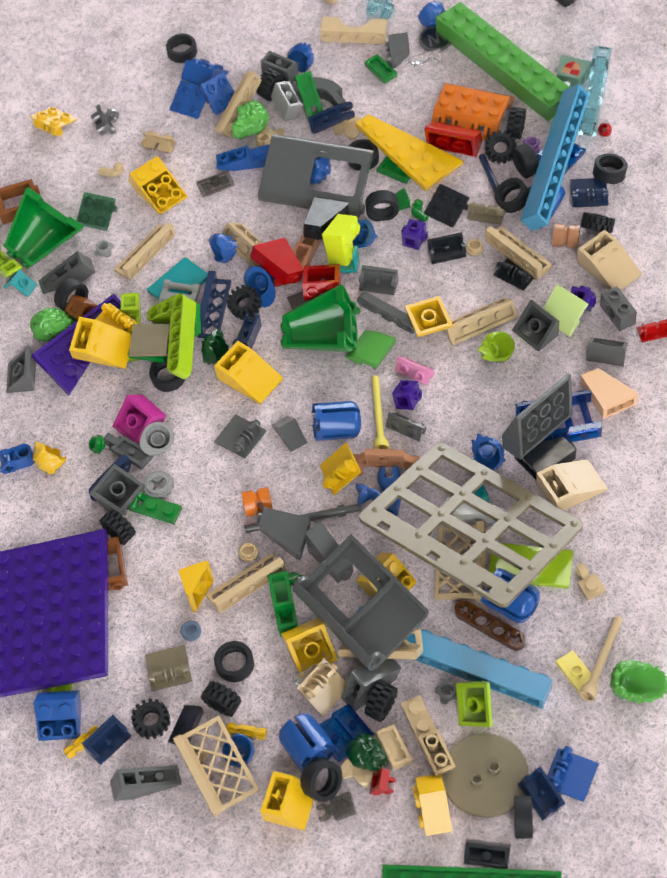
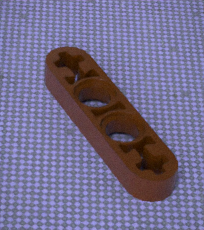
[455,600,526,651]

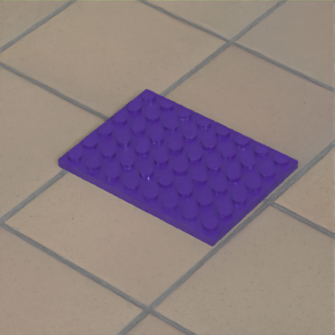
[0,529,108,698]

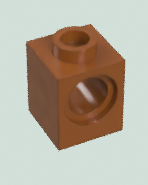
[65,295,98,319]

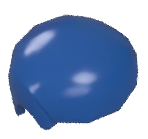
[222,733,255,767]

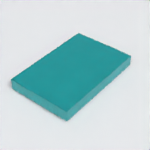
[147,257,208,300]

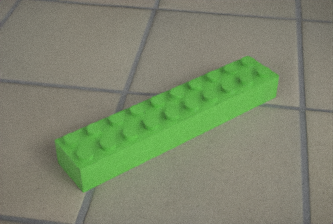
[436,2,570,121]

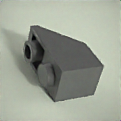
[385,32,410,69]

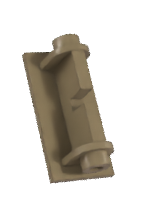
[467,202,506,225]

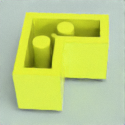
[322,214,360,266]

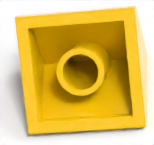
[178,561,214,613]

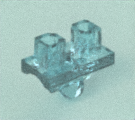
[366,0,397,20]

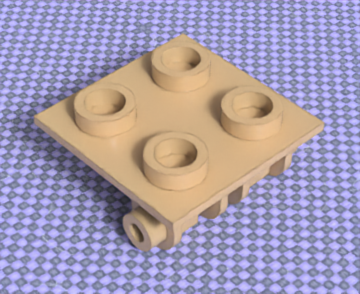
[296,658,347,717]

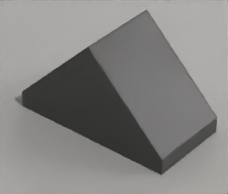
[271,416,307,452]

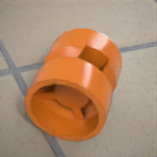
[241,487,273,517]

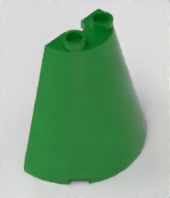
[4,187,84,269]
[280,284,358,352]

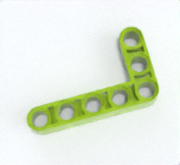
[147,293,196,379]

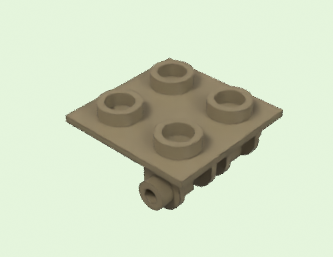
[145,645,192,692]

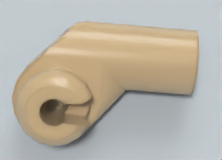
[98,162,124,178]

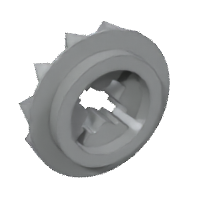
[143,471,174,498]

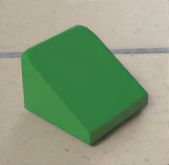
[395,188,410,211]

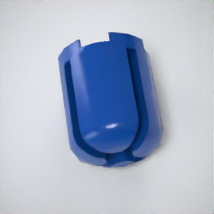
[312,401,361,441]
[481,568,540,623]
[279,713,338,772]

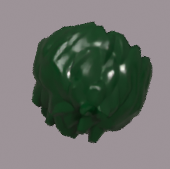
[201,328,229,365]
[346,733,389,772]

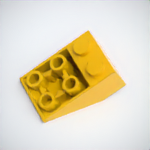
[128,156,188,215]
[69,317,132,369]
[214,341,283,404]

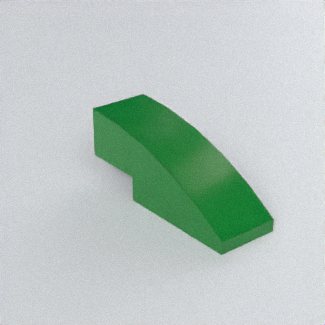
[267,571,298,637]

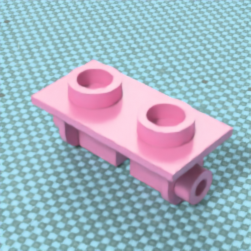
[395,356,435,385]

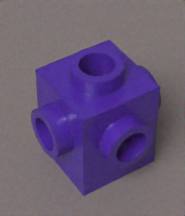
[401,219,428,250]
[571,285,596,313]
[392,380,422,410]

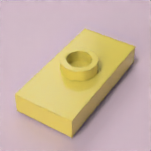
[556,650,598,693]

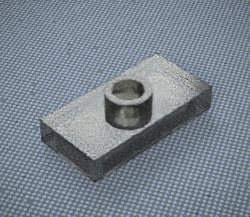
[196,171,235,197]

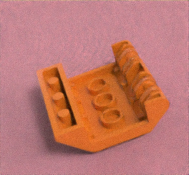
[431,83,515,141]

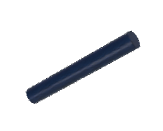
[479,154,499,193]

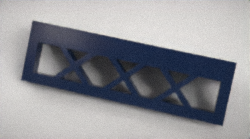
[197,271,232,338]

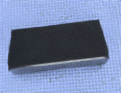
[168,705,204,745]
[464,839,511,869]

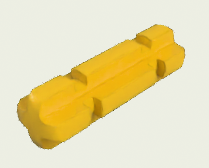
[226,723,267,740]
[63,726,98,759]

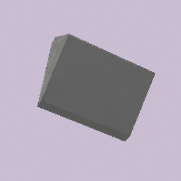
[512,300,559,352]
[586,337,628,367]
[6,346,36,393]
[90,464,145,514]

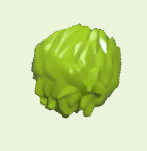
[477,332,515,362]

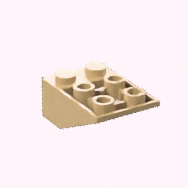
[577,230,642,291]
[536,459,608,511]

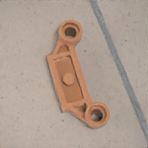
[353,448,420,476]

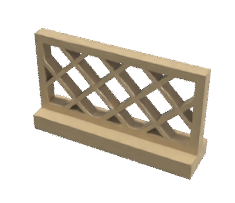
[434,521,488,601]
[173,715,260,817]

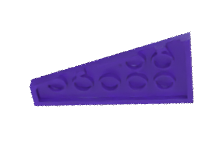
[32,294,121,396]

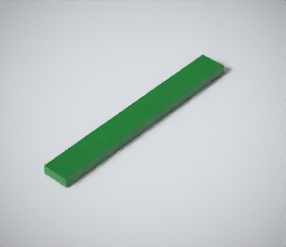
[382,864,562,878]

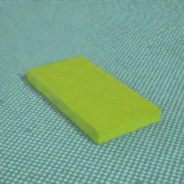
[489,543,573,589]

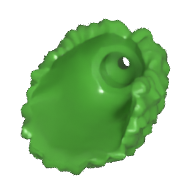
[231,100,269,139]
[30,307,77,342]
[610,660,667,704]

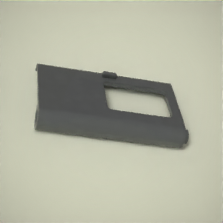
[258,134,374,218]
[293,534,429,671]

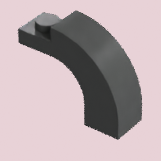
[292,77,346,113]

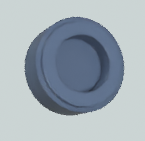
[181,621,201,641]

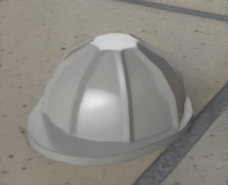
[140,422,174,456]

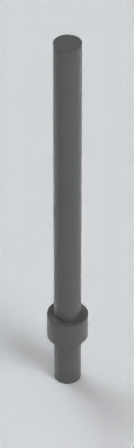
[244,504,361,533]

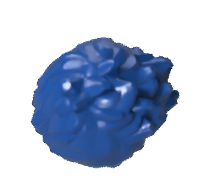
[418,1,445,28]
[287,42,314,73]
[310,150,331,185]
[209,233,238,264]
[471,433,506,470]

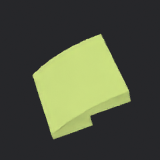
[544,284,589,337]

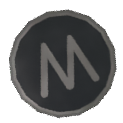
[419,27,450,53]

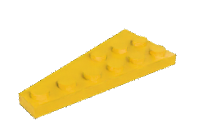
[355,114,464,192]

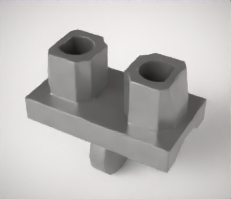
[91,104,119,136]

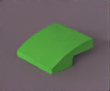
[345,330,396,369]

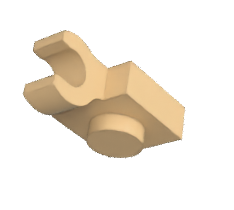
[575,563,606,601]

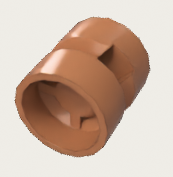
[552,223,580,249]

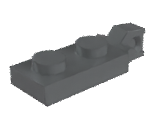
[104,433,154,470]

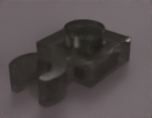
[316,792,357,822]

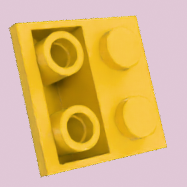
[356,552,417,597]
[260,771,317,831]

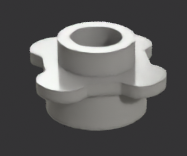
[94,240,114,257]

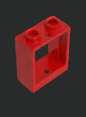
[302,264,341,301]

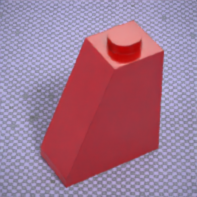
[250,237,304,285]

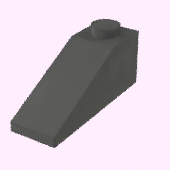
[39,251,95,294]
[110,765,182,801]

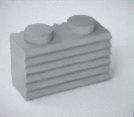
[271,81,302,121]

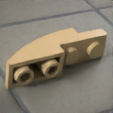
[401,695,456,776]

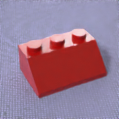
[424,122,483,157]

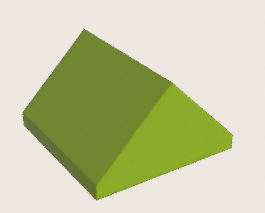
[456,681,493,727]

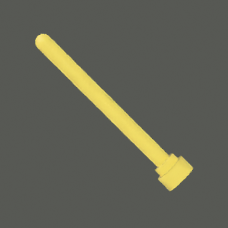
[372,375,389,449]

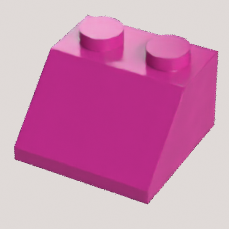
[112,394,166,445]

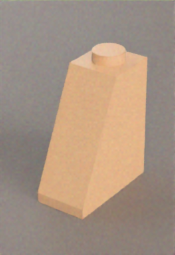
[581,368,638,419]

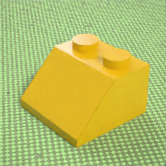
[281,617,338,677]

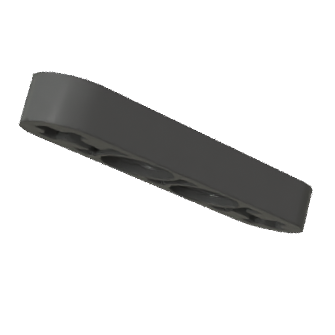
[357,292,415,334]

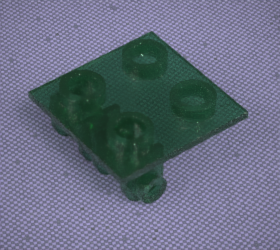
[76,192,118,231]

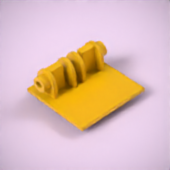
[30,107,77,137]
[95,303,138,333]
[320,442,361,495]

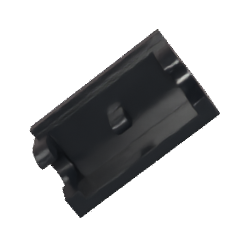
[427,232,467,265]

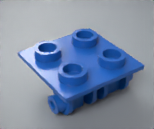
[200,72,235,115]
[169,80,209,119]
[547,746,599,802]

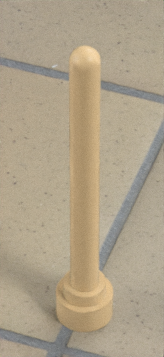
[579,616,622,702]

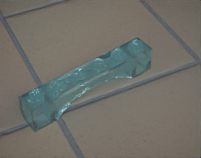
[579,46,612,136]

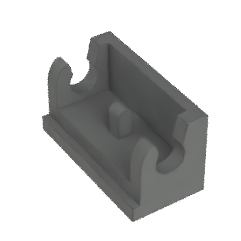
[359,265,399,295]

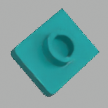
[340,246,360,274]
[3,270,37,297]

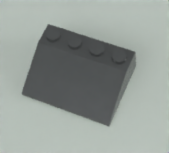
[502,373,572,460]

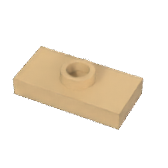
[375,724,413,771]

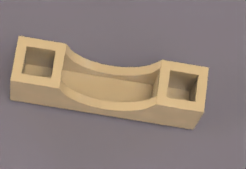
[320,17,388,45]

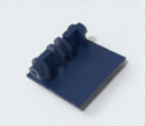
[570,178,609,207]

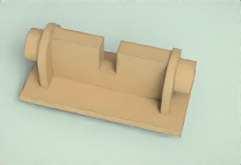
[141,131,177,153]

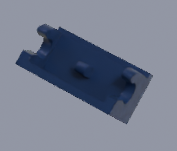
[233,313,262,349]
[82,715,132,765]
[518,766,566,821]

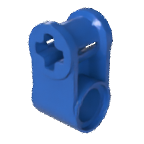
[0,444,35,474]

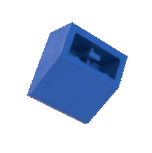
[181,58,229,86]
[34,690,81,741]

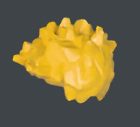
[33,441,67,475]

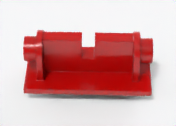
[636,319,667,343]

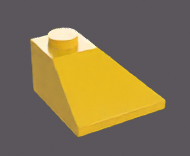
[405,296,453,337]

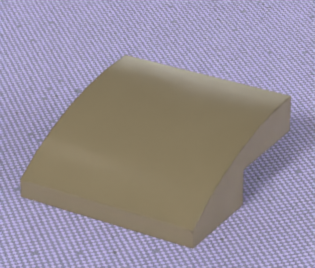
[129,324,170,357]

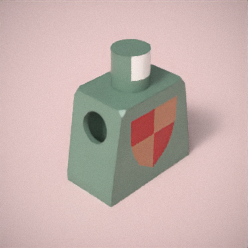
[557,55,592,88]

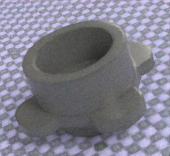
[435,681,457,705]

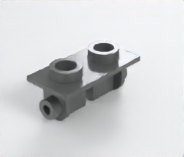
[386,412,427,442]

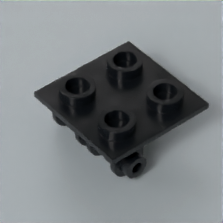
[424,184,470,228]
[493,258,544,291]

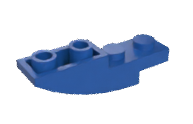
[216,144,270,171]

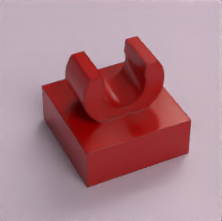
[369,768,396,796]

